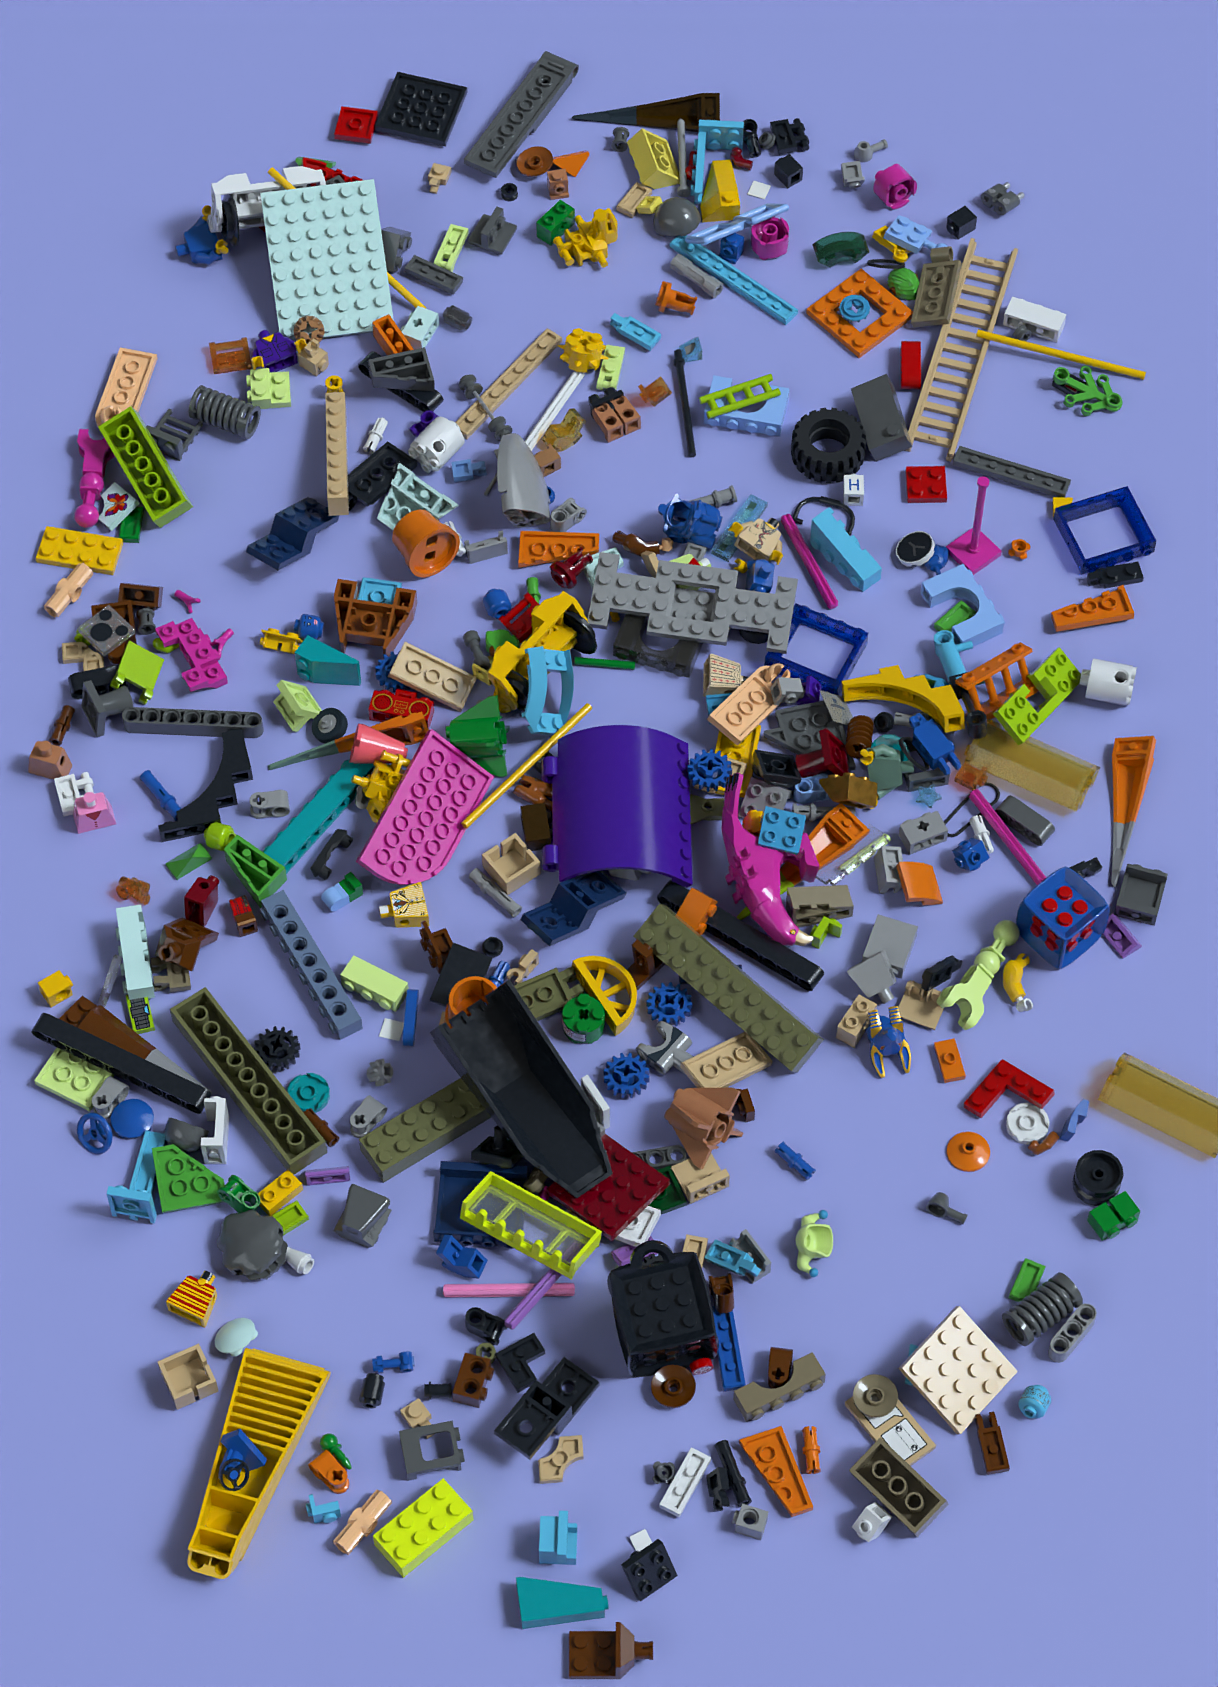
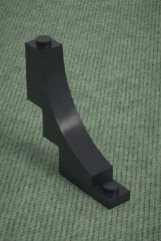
[158,728,253,842]

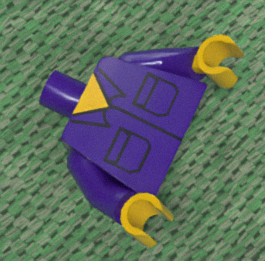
[250,330,307,373]

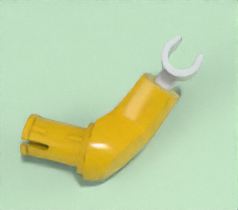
[1003,953,1033,1012]

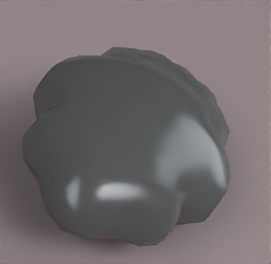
[217,1210,288,1280]

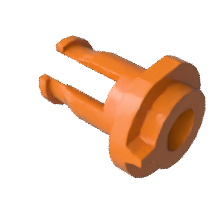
[655,281,697,315]

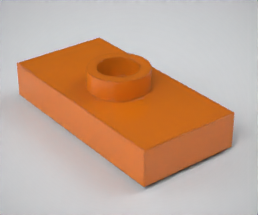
[934,1038,966,1083]

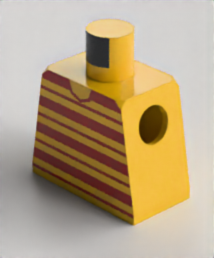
[166,1271,217,1328]

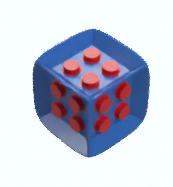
[1016,866,1110,969]

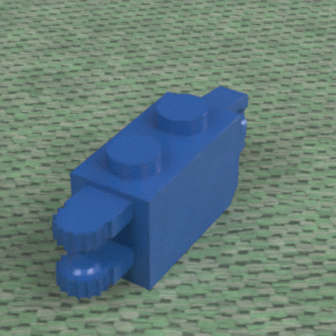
[909,713,961,775]

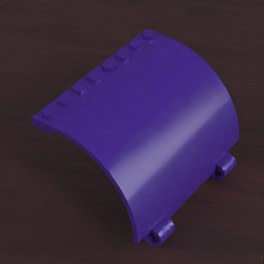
[542,725,693,888]

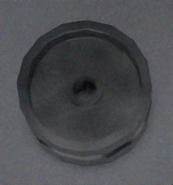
[1072,1150,1124,1206]

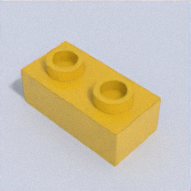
[258,1169,303,1216]

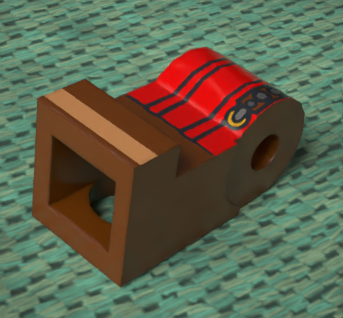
[229,895,258,937]

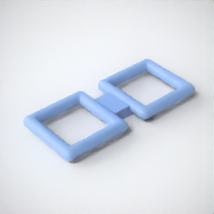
[685,203,789,245]

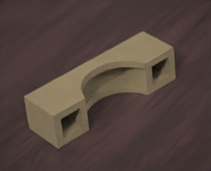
[733,1352,826,1422]

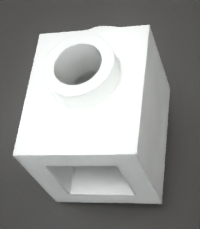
[852,1502,892,1542]

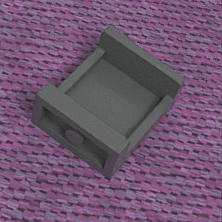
[1114,864,1168,926]

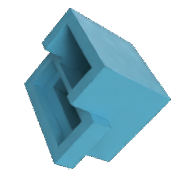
[539,1511,577,1565]

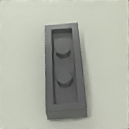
[405,255,463,295]

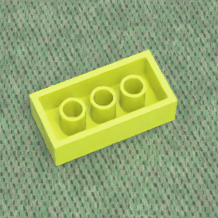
[373,1478,474,1578]

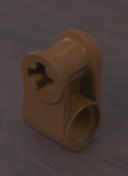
[708,1273,734,1313]
[768,1347,793,1389]

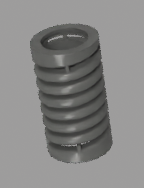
[188,385,261,439]
[1002,1272,1083,1346]

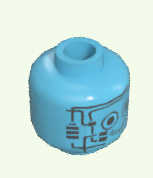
[1018,1385,1051,1419]

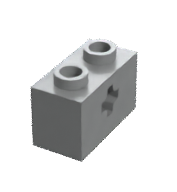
[899,811,948,855]

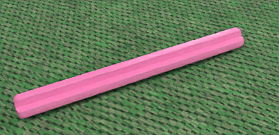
[443,1283,575,1297]

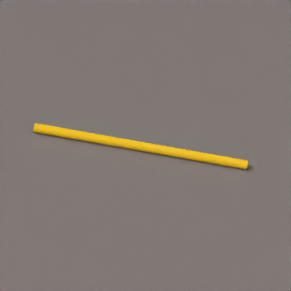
[976,329,1146,379]
[461,703,592,829]

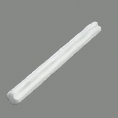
[525,371,585,451]

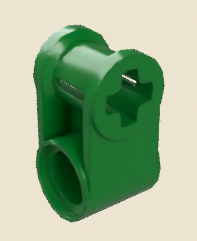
[217,1175,260,1213]

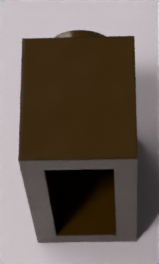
[520,803,553,851]

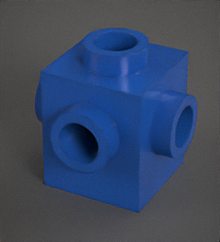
[952,838,990,871]

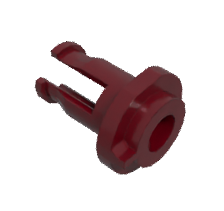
[550,547,593,589]

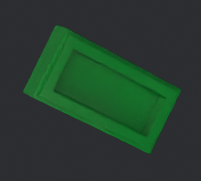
[119,507,144,543]

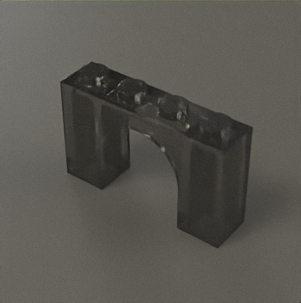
[613,614,703,678]

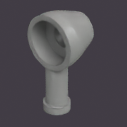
[854,139,888,162]

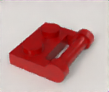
[498,592,540,643]

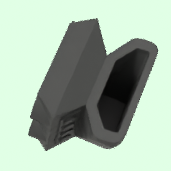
[333,1184,392,1248]

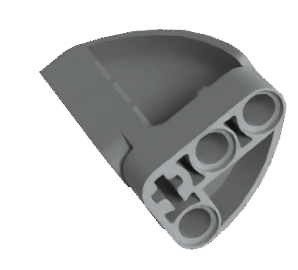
[497,433,550,528]

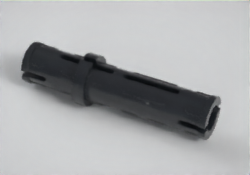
[714,1440,752,1507]

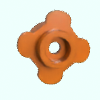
[1008,539,1031,560]

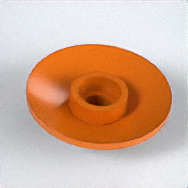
[947,1132,990,1172]

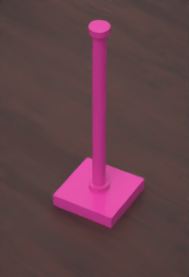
[946,476,1002,575]

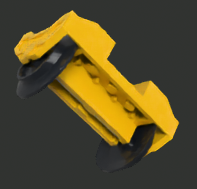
[488,591,598,713]

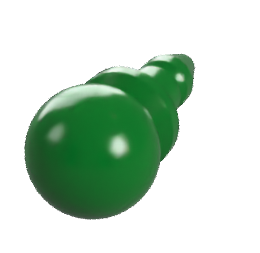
[320,1433,352,1470]

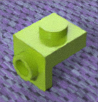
[810,916,842,949]

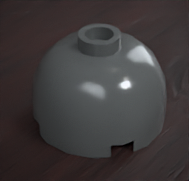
[164,1118,209,1153]

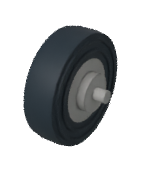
[312,708,348,744]

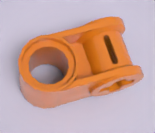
[308,1450,349,1494]

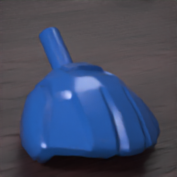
[923,544,948,575]

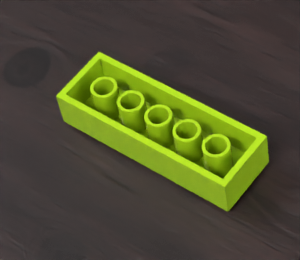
[98,406,193,528]

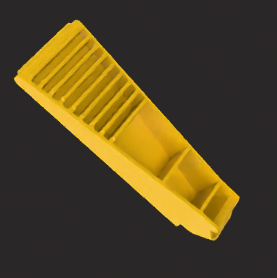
[187,1348,331,1579]

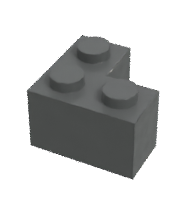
[381,227,412,272]

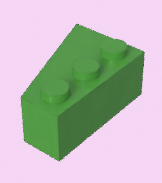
[224,835,287,908]

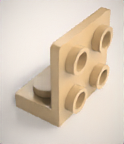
[671,1153,730,1204]

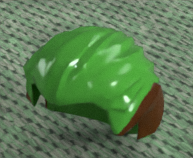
[887,267,919,300]
[485,629,520,658]

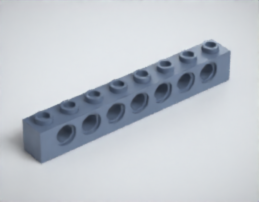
[260,890,363,1040]

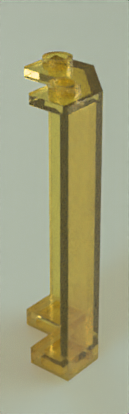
[964,719,1100,811]
[1098,1052,1218,1158]

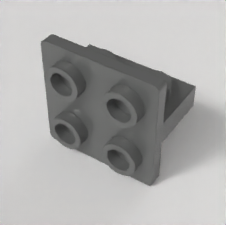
[468,206,517,254]

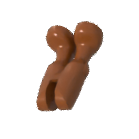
[513,775,553,816]

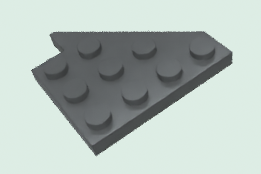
[763,700,856,772]

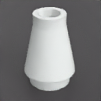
[286,1247,314,1274]

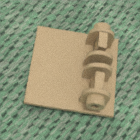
[898,980,944,1030]

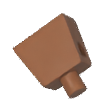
[28,741,72,780]

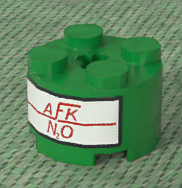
[562,994,605,1044]

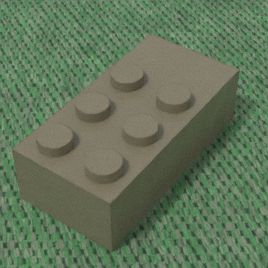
[849,1437,949,1537]

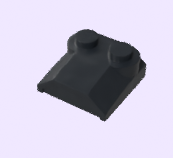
[752,750,802,788]

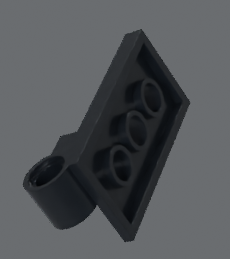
[348,441,418,511]

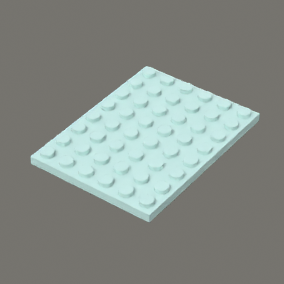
[260,179,394,341]

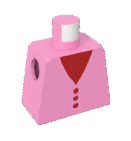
[73,792,116,834]

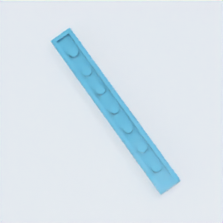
[670,235,798,325]

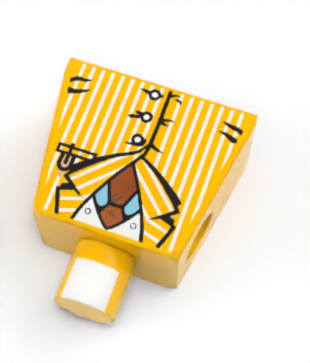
[379,882,429,928]

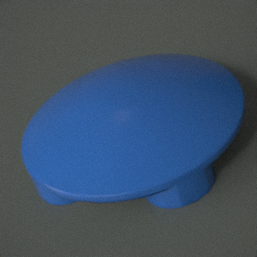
[111,1099,154,1138]

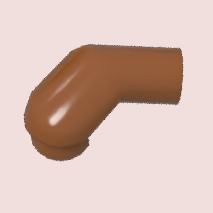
[1028,1131,1059,1155]

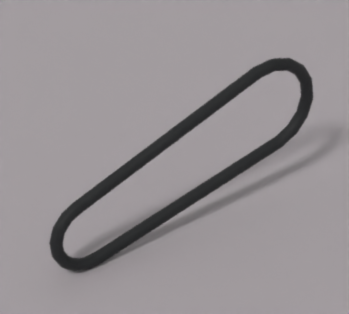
[944,782,1000,837]

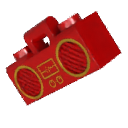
[368,689,434,730]

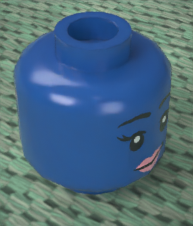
[294,614,324,640]

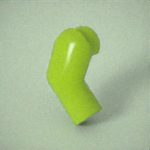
[152,638,179,653]

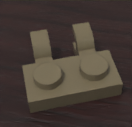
[151,957,191,992]

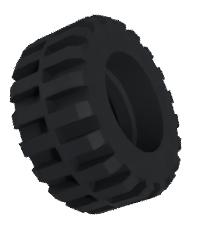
[791,408,866,483]

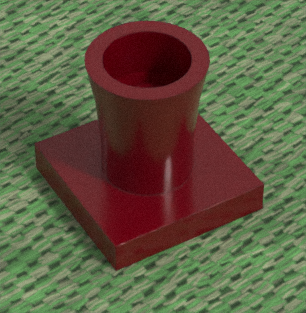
[795,728,850,778]

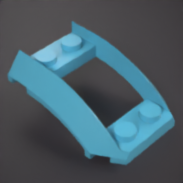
[521,646,574,736]

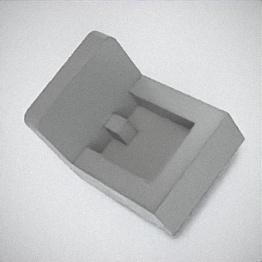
[841,161,865,189]

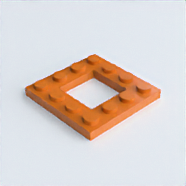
[806,268,913,358]

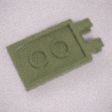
[514,967,585,1021]

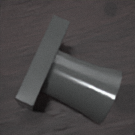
[81,680,133,737]

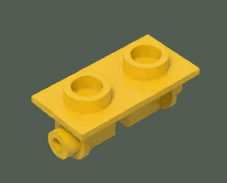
[260,628,303,654]

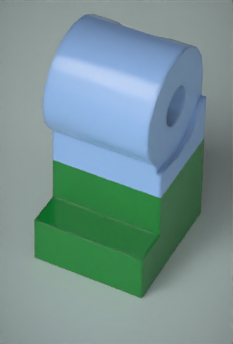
[321,872,363,911]

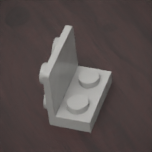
[738,777,793,818]

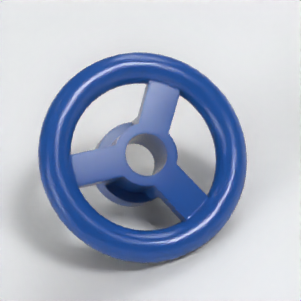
[77,1113,113,1154]

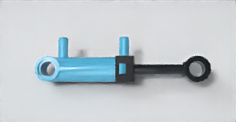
[934,630,988,739]

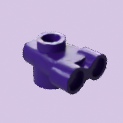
[409,411,439,437]

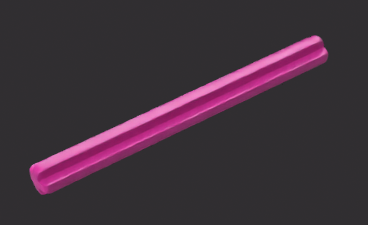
[781,514,838,609]
[969,789,1047,885]

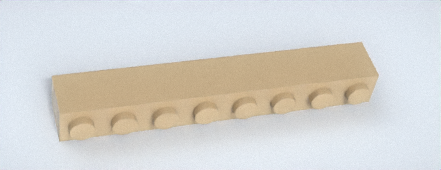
[325,392,349,516]

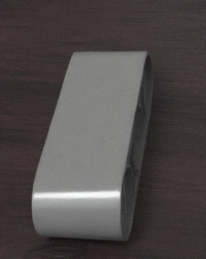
[1048,1303,1097,1363]

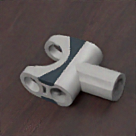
[636,1021,693,1075]

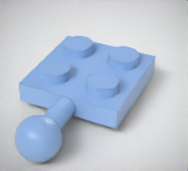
[883,215,948,254]

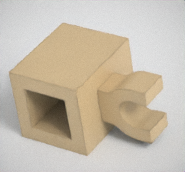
[298,338,329,376]

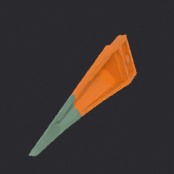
[267,712,428,770]

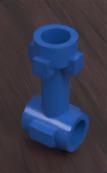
[372,1351,415,1374]

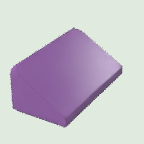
[1103,913,1142,958]
[305,1166,350,1185]

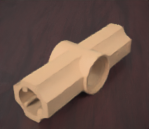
[44,563,93,617]
[333,1489,392,1555]

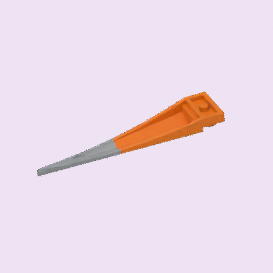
[1111,736,1156,887]

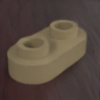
[523,1167,549,1193]

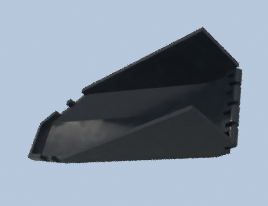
[430,979,613,1198]

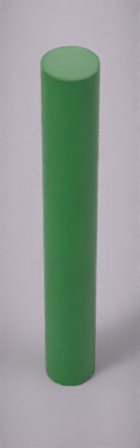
[575,657,635,670]

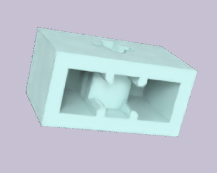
[400,306,439,349]

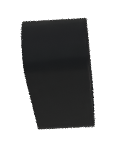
[68,665,129,699]

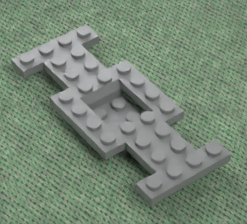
[588,552,798,654]

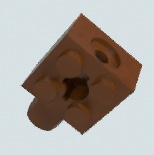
[91,601,137,664]

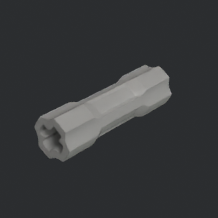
[670,254,723,298]

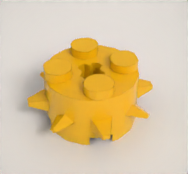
[557,328,609,373]

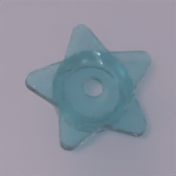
[916,785,942,808]

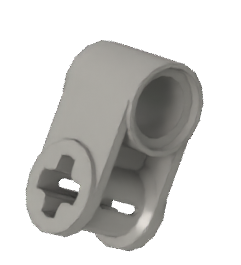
[550,498,587,532]
[249,790,290,819]
[92,1076,129,1119]
[350,1095,388,1138]

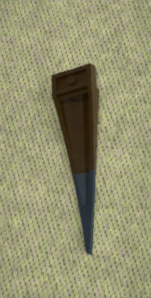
[572,93,720,132]

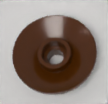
[651,1365,696,1408]

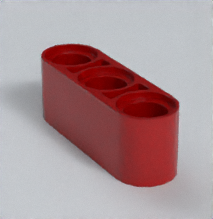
[900,341,921,390]

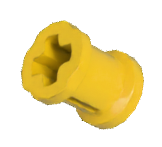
[325,375,343,393]

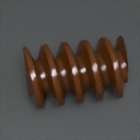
[845,715,874,759]

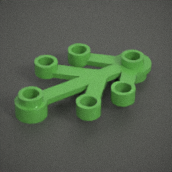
[1053,366,1123,416]

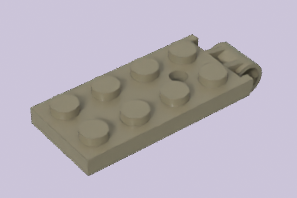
[911,246,962,327]

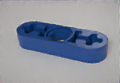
[402,989,419,1046]

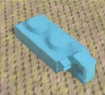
[610,313,661,351]
[704,1239,761,1277]

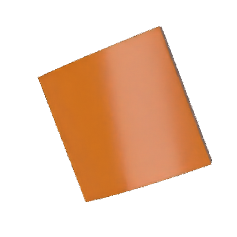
[896,862,943,905]

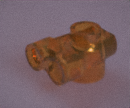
[116,876,150,905]

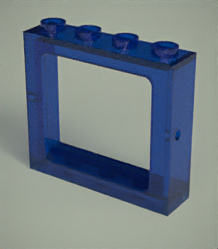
[1053,486,1156,575]
[764,603,869,696]

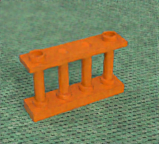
[955,642,1039,722]

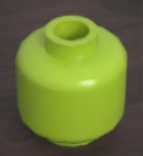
[204,822,236,851]

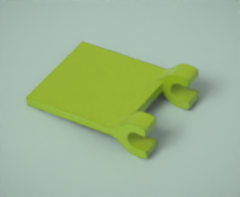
[110,640,164,705]

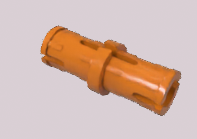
[802,1426,821,1474]

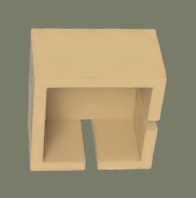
[482,833,541,895]
[157,1344,219,1410]

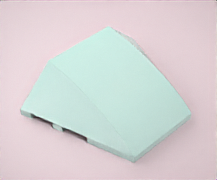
[377,463,459,530]

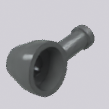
[926,1192,967,1224]

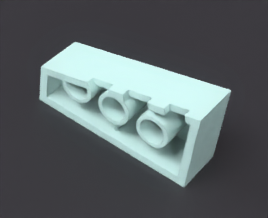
[115,904,155,1000]

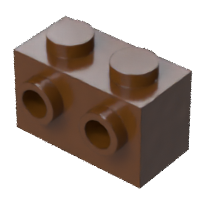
[118,583,163,611]

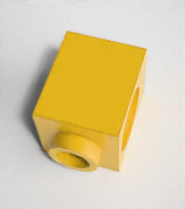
[37,970,73,1008]

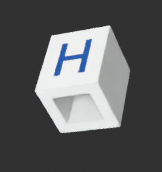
[843,474,864,506]

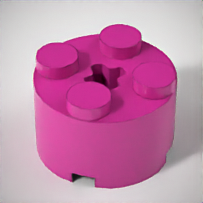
[873,163,917,209]
[751,216,789,260]

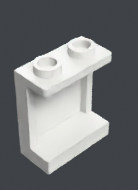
[201,1096,229,1164]

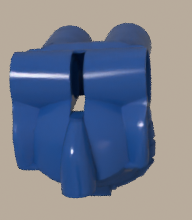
[658,494,723,550]

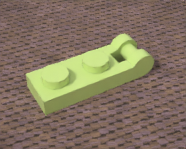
[434,224,469,272]
[596,345,625,390]

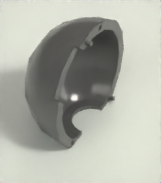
[653,197,701,237]

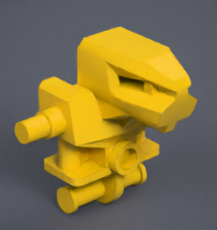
[553,208,618,268]
[351,750,411,823]

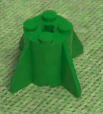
[446,695,510,777]

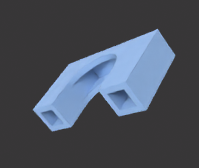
[704,375,789,437]
[920,564,1005,652]

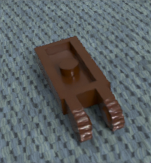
[975,1411,1010,1475]

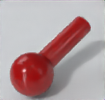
[685,151,697,180]

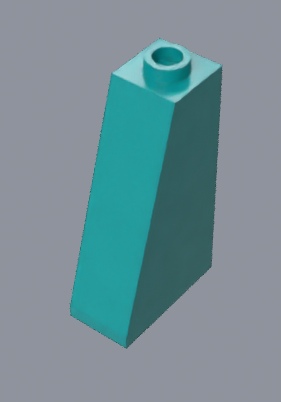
[516,1577,609,1629]

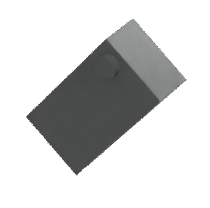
[851,374,912,461]

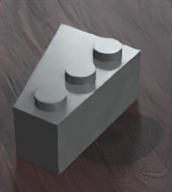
[368,347,435,392]

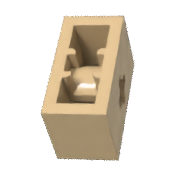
[836,995,877,1048]

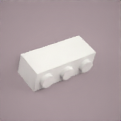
[1003,297,1066,343]

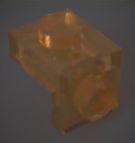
[638,376,672,407]
[954,762,988,791]

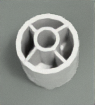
[408,416,465,473]
[1079,658,1137,705]

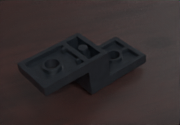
[494,1357,600,1460]

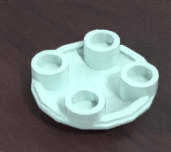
[215,1318,258,1356]

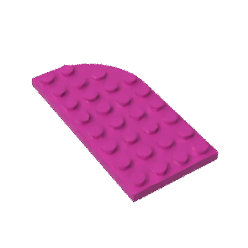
[356,729,494,885]

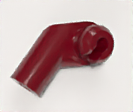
[730,147,753,170]

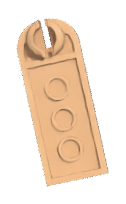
[95,347,158,426]
[707,663,791,746]

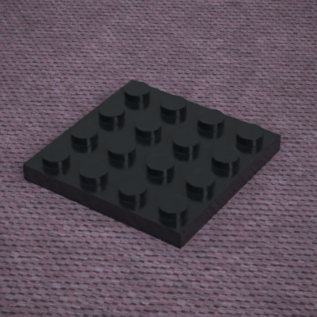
[375,72,468,147]

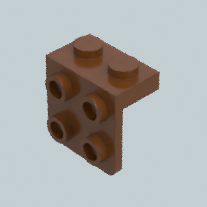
[419,921,453,974]

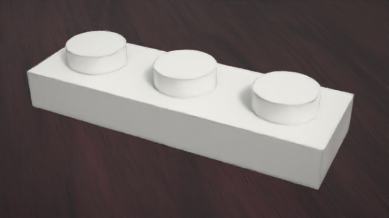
[659,1447,711,1518]

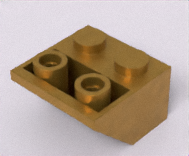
[819,773,878,809]

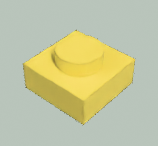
[636,196,662,214]

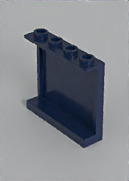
[433,1161,528,1249]

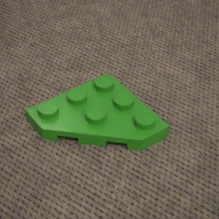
[152,1144,227,1213]

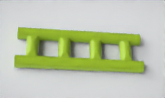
[699,374,781,419]

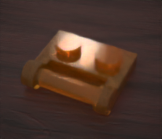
[209,337,252,374]

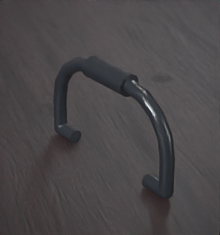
[792,496,855,536]

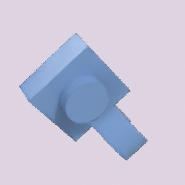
[451,459,487,482]

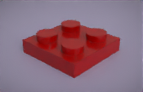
[334,106,378,144]
[905,466,947,503]

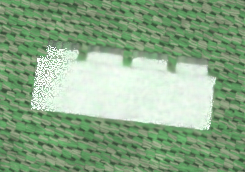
[816,824,889,886]

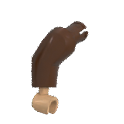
[613,531,673,557]

